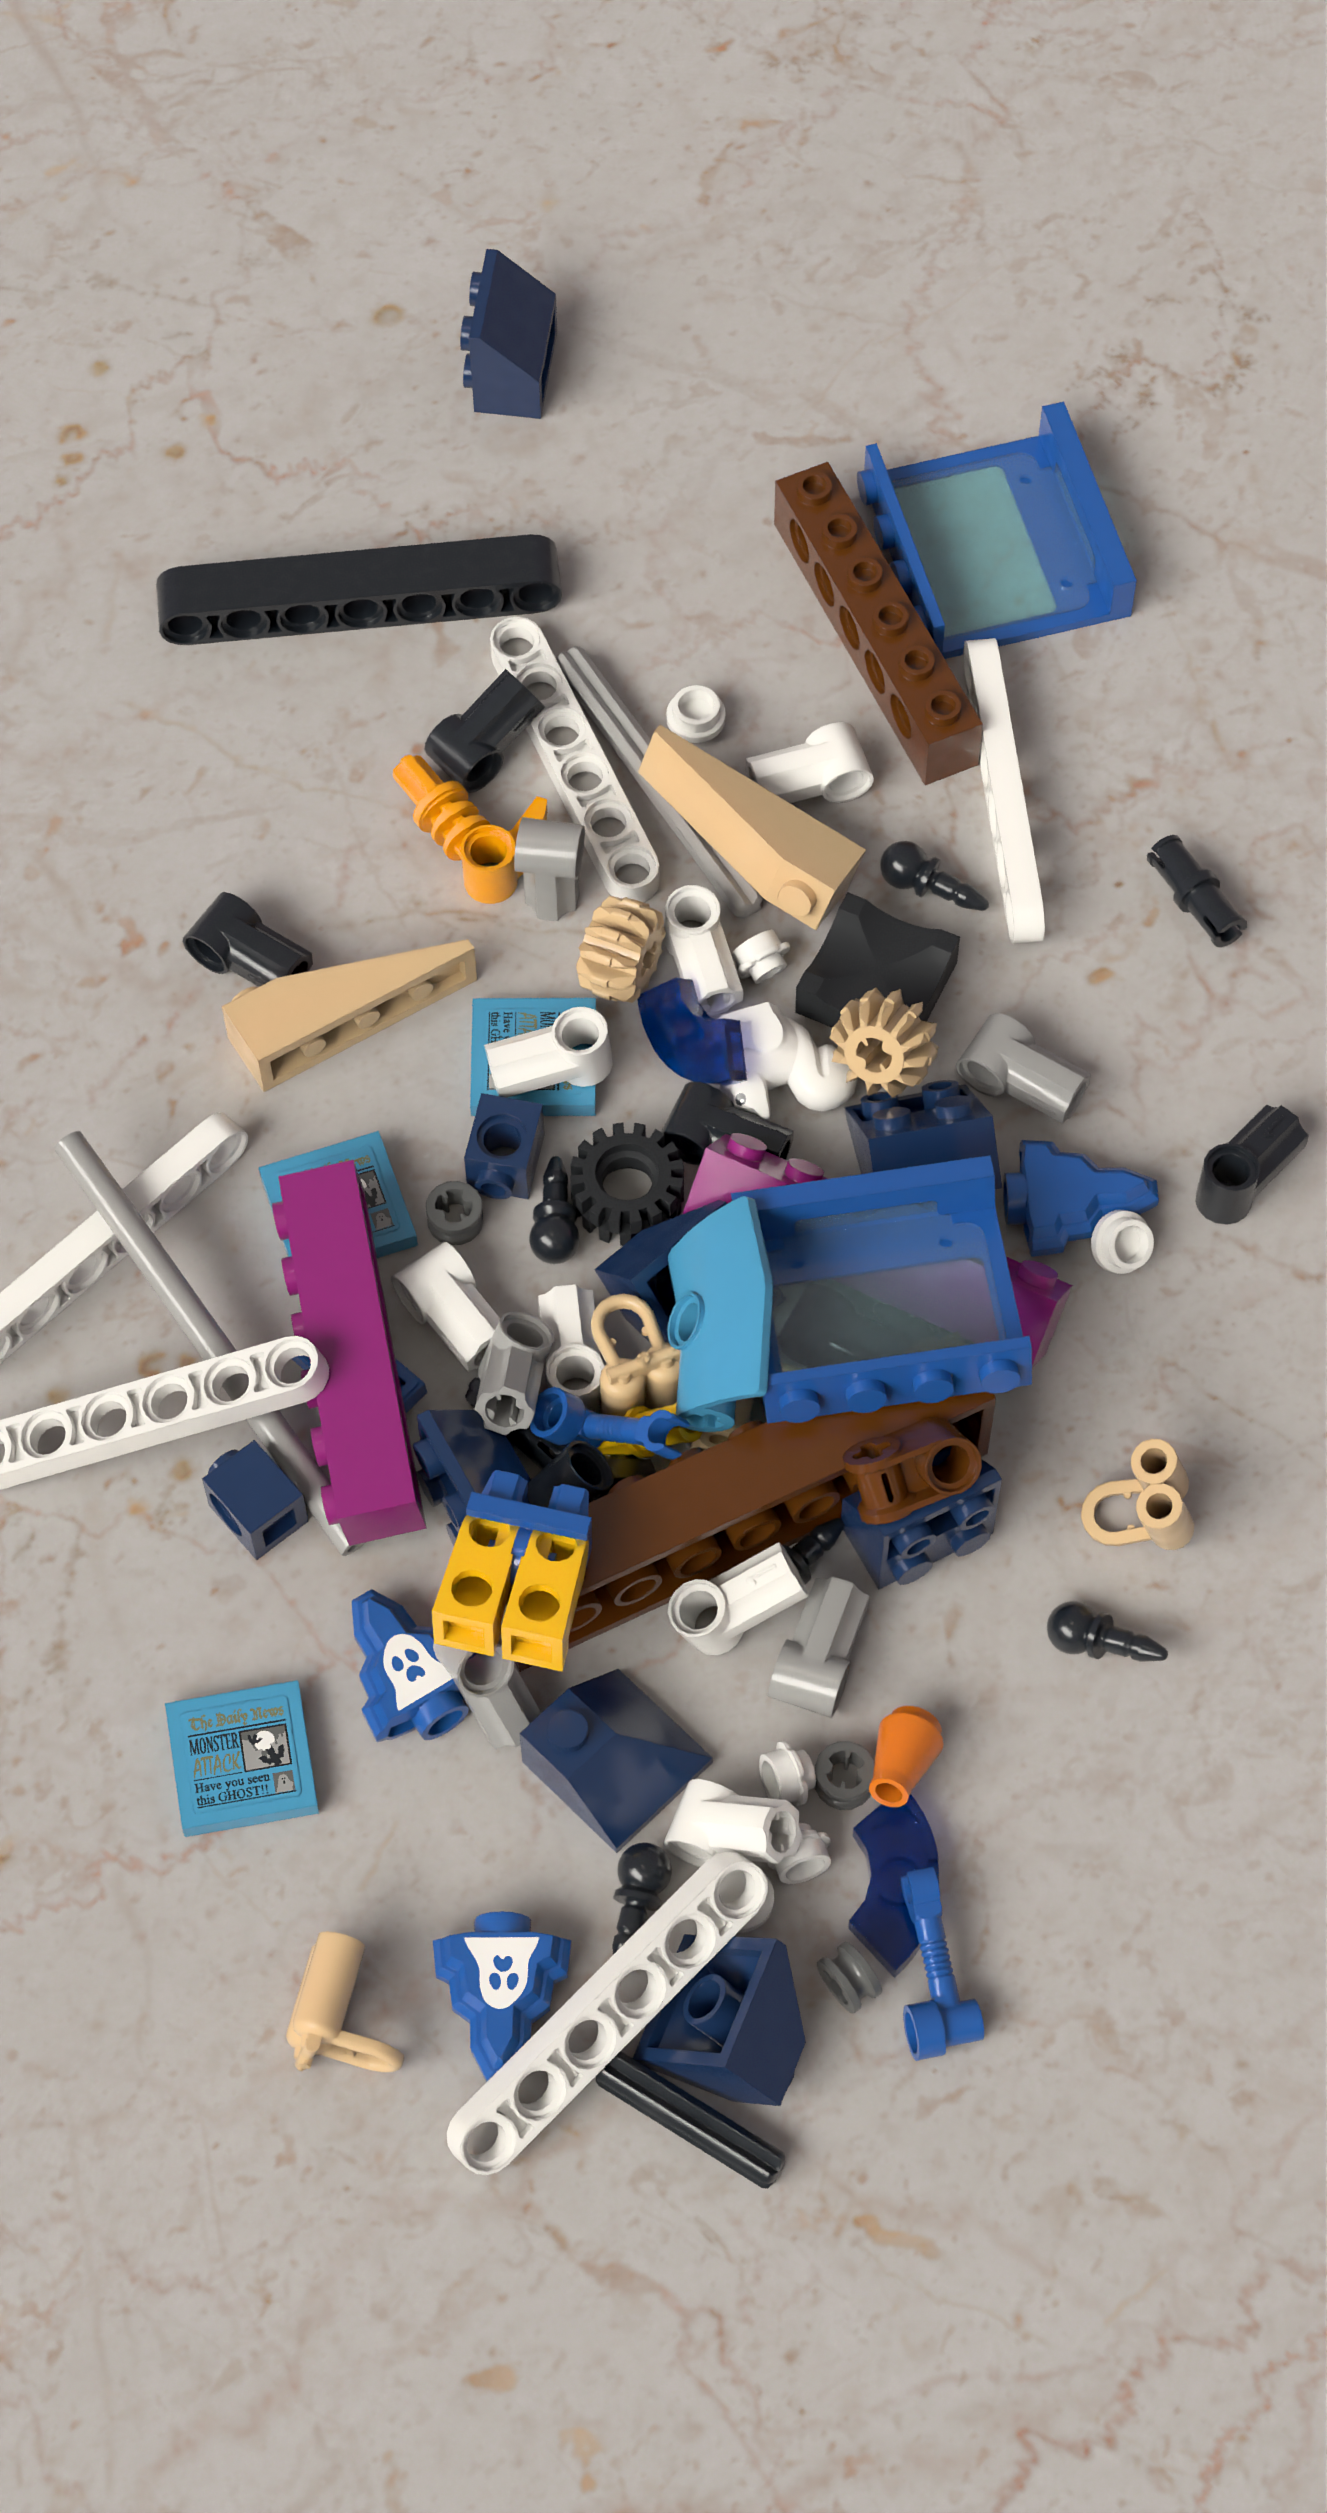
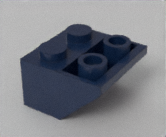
[460,249,557,419]
[844,1080,1002,1190]
[413,1410,531,1546]
[841,1446,1002,1590]

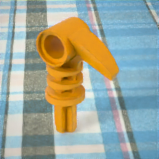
[393,754,548,904]

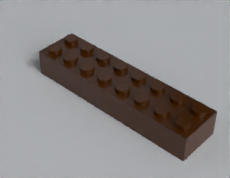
[500,1334,996,1672]

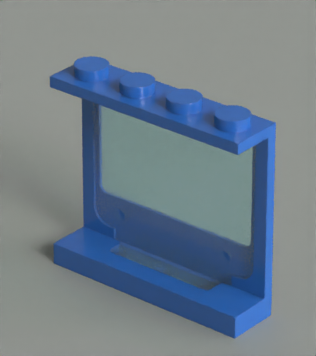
[857,401,1137,659]
[731,1155,1032,1424]

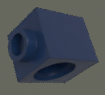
[464,1093,545,1199]
[202,1440,308,1560]

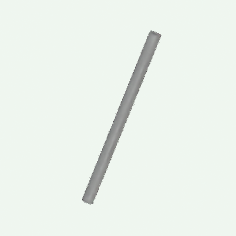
[55,1131,366,1556]

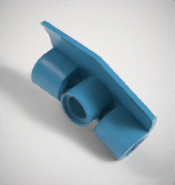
[667,1196,773,1432]

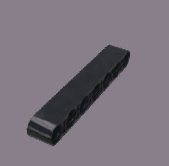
[156,534,562,645]

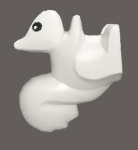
[717,1002,858,1121]

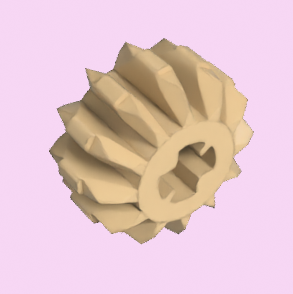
[576,896,666,1003]
[829,988,939,1098]

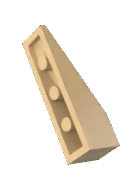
[638,725,866,930]
[222,939,477,1092]

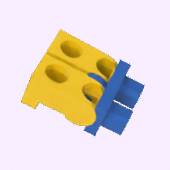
[432,1470,592,1672]

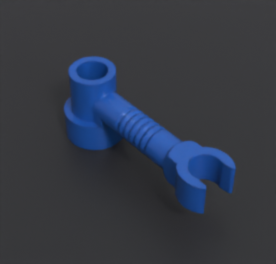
[529,1387,690,1459]
[901,1867,984,2061]

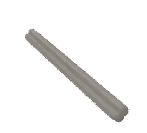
[556,646,763,919]

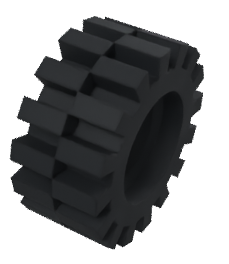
[570,1122,684,1246]

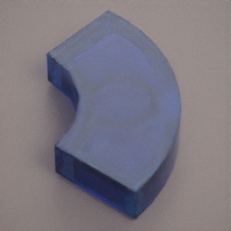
[637,977,747,1086]
[848,1794,939,1978]

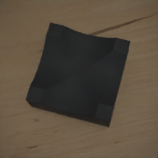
[795,892,960,1028]

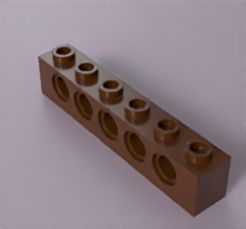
[774,462,983,785]

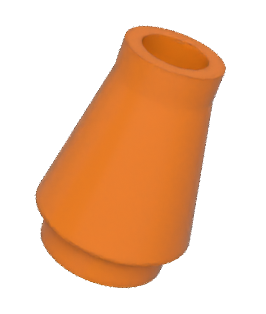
[869,1706,944,1807]

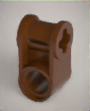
[842,1417,982,1525]

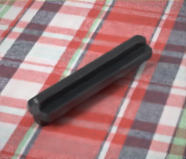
[595,2051,785,2189]

